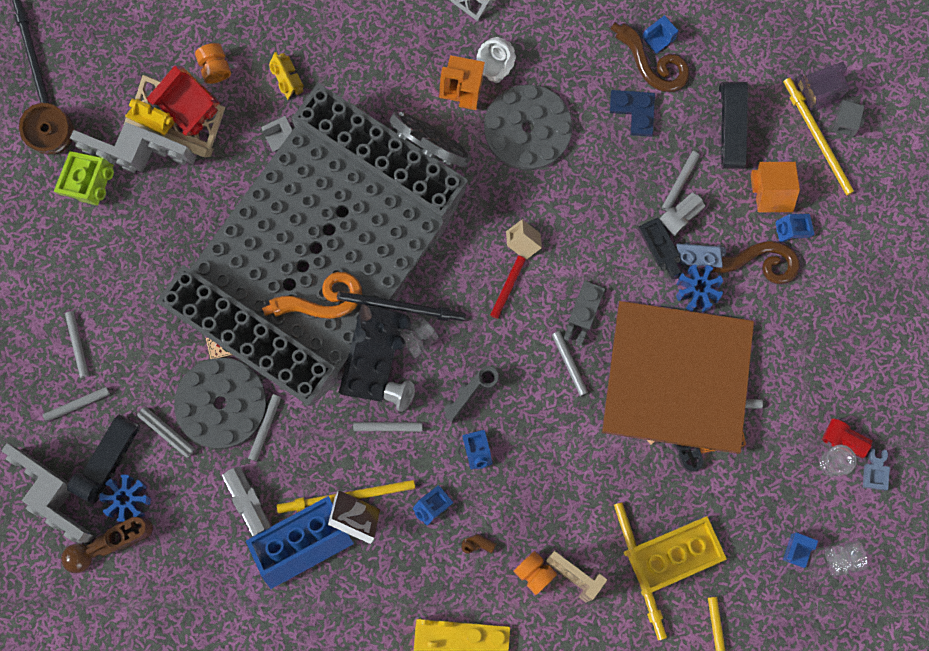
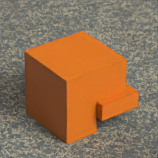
[439,55,485,110]
[751,162,800,212]

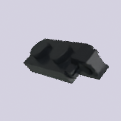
[638,217,681,280]

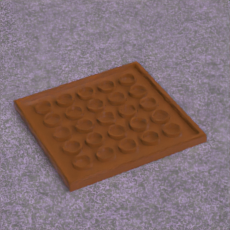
[602,301,754,454]

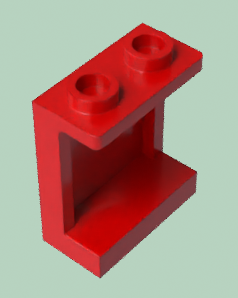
[146,66,220,136]

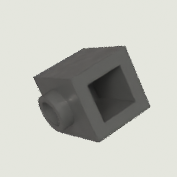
[832,100,866,137]

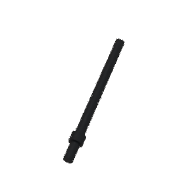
[12,0,50,104]
[337,291,466,322]

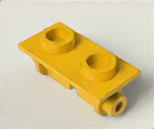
[269,52,304,100]
[125,98,175,136]

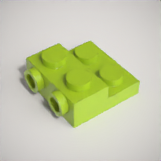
[54,151,114,206]

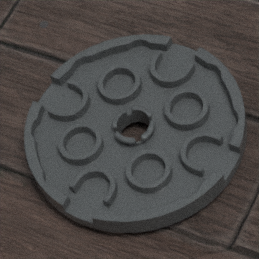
[484,85,572,171]
[390,111,472,167]
[174,358,267,449]

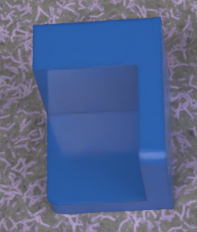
[642,15,679,54]
[783,532,818,568]

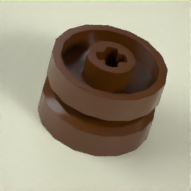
[19,103,75,155]

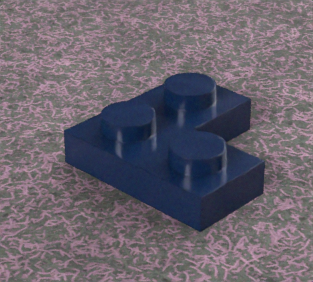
[609,90,655,137]

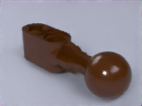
[61,517,153,574]

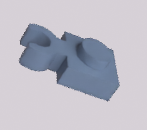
[862,448,890,491]

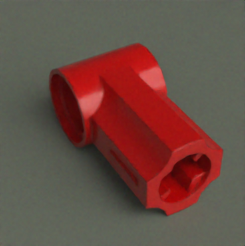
[822,418,872,459]

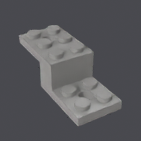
[70,122,196,173]
[1,443,95,544]

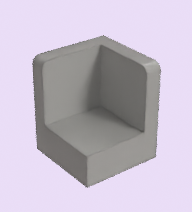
[261,116,292,152]

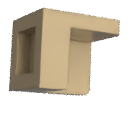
[506,219,542,259]

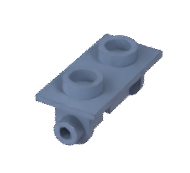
[677,242,726,267]

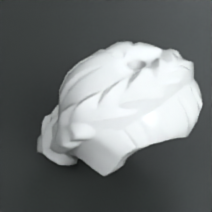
[477,37,516,83]

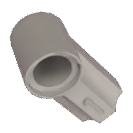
[660,192,705,236]

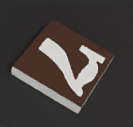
[328,490,380,544]

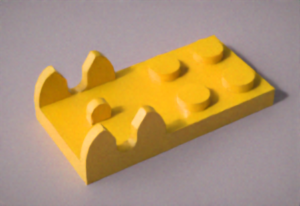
[624,516,727,596]
[414,619,510,651]

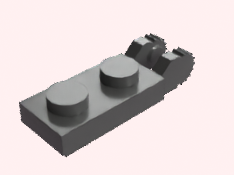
[564,281,605,346]

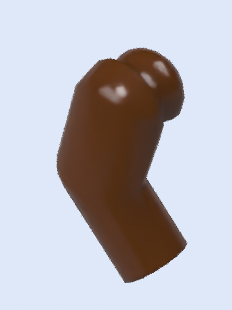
[461,534,497,554]

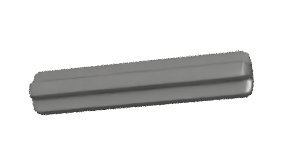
[138,407,195,458]

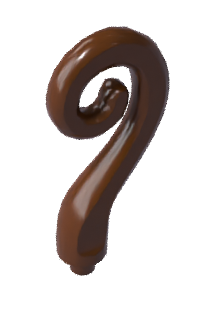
[610,22,690,92]
[704,241,800,284]

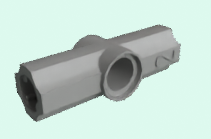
[222,466,271,536]

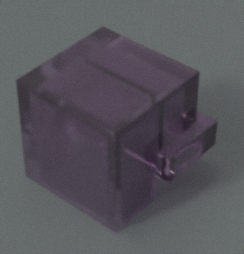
[795,61,849,112]

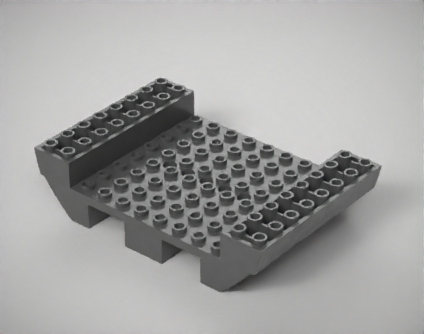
[156,83,468,406]

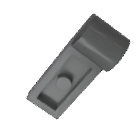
[443,366,498,424]

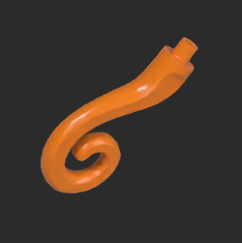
[262,272,362,319]

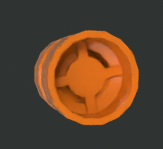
[195,43,231,84]
[513,551,558,595]

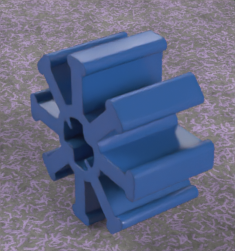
[676,264,723,312]
[99,475,151,523]

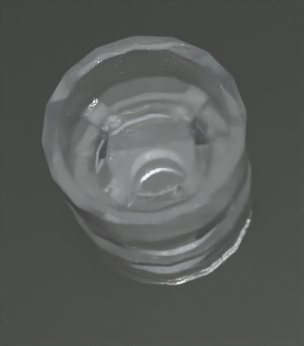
[400,316,439,359]
[819,445,857,478]
[825,540,868,577]

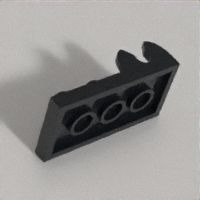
[338,304,411,402]

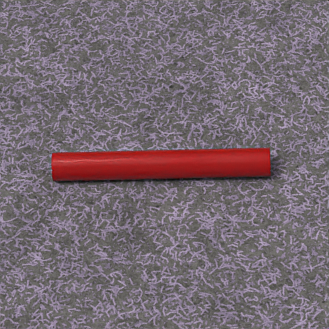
[490,255,526,319]

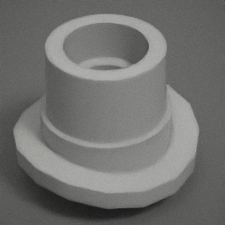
[384,380,415,412]

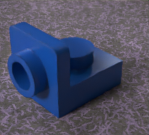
[776,214,815,242]
[462,430,493,469]
[413,485,454,526]

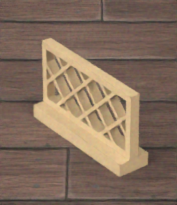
[124,75,225,157]
[546,551,607,602]

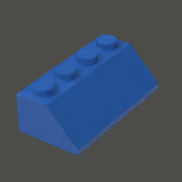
[246,496,354,589]

